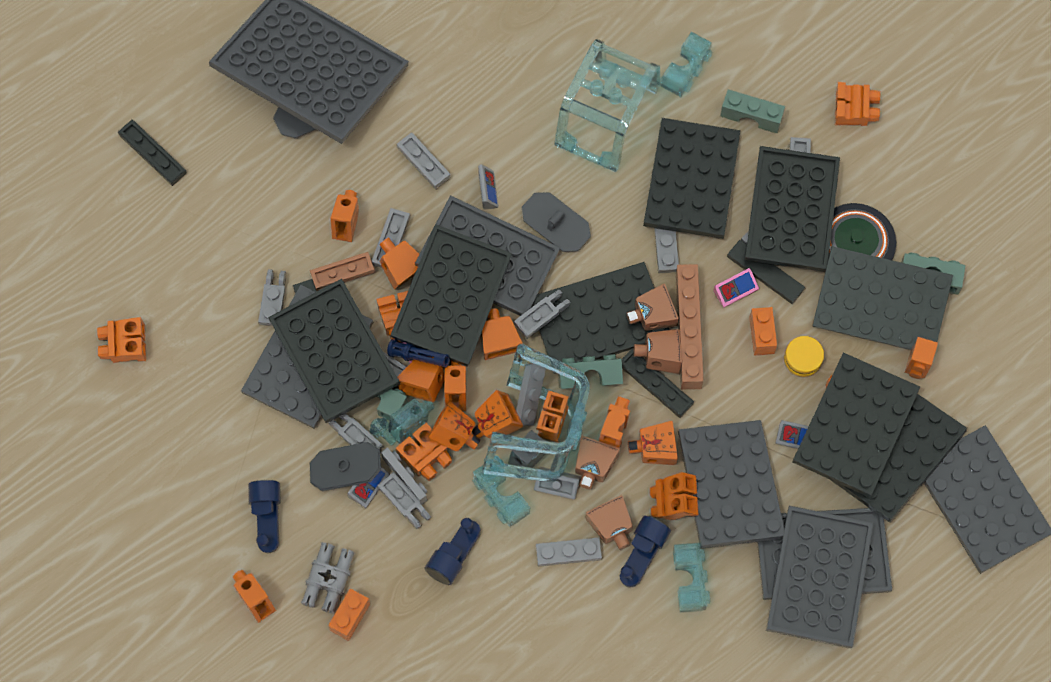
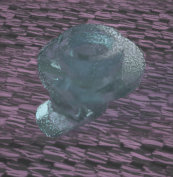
[369,418,397,445]

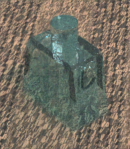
[388,399,434,444]

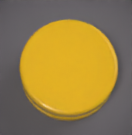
[784,336,824,377]

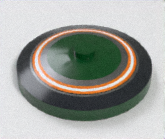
[828,203,896,260]

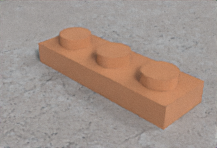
[310,252,375,291]

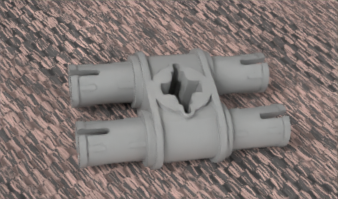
[301,542,355,614]

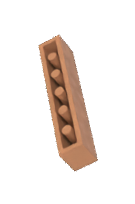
[676,264,703,390]

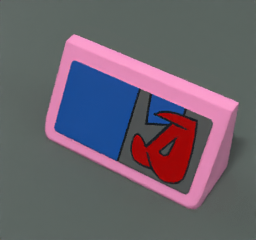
[713,268,759,308]

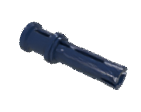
[387,339,450,367]

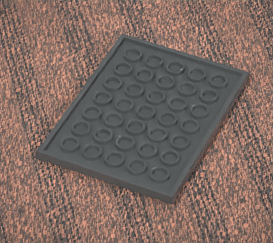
[209,0,409,144]

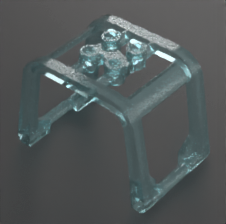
[554,39,661,172]
[482,344,590,482]

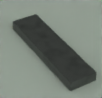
[118,119,187,186]
[727,240,805,304]
[622,349,694,418]

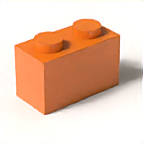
[749,307,777,355]
[904,337,938,379]
[328,588,370,641]

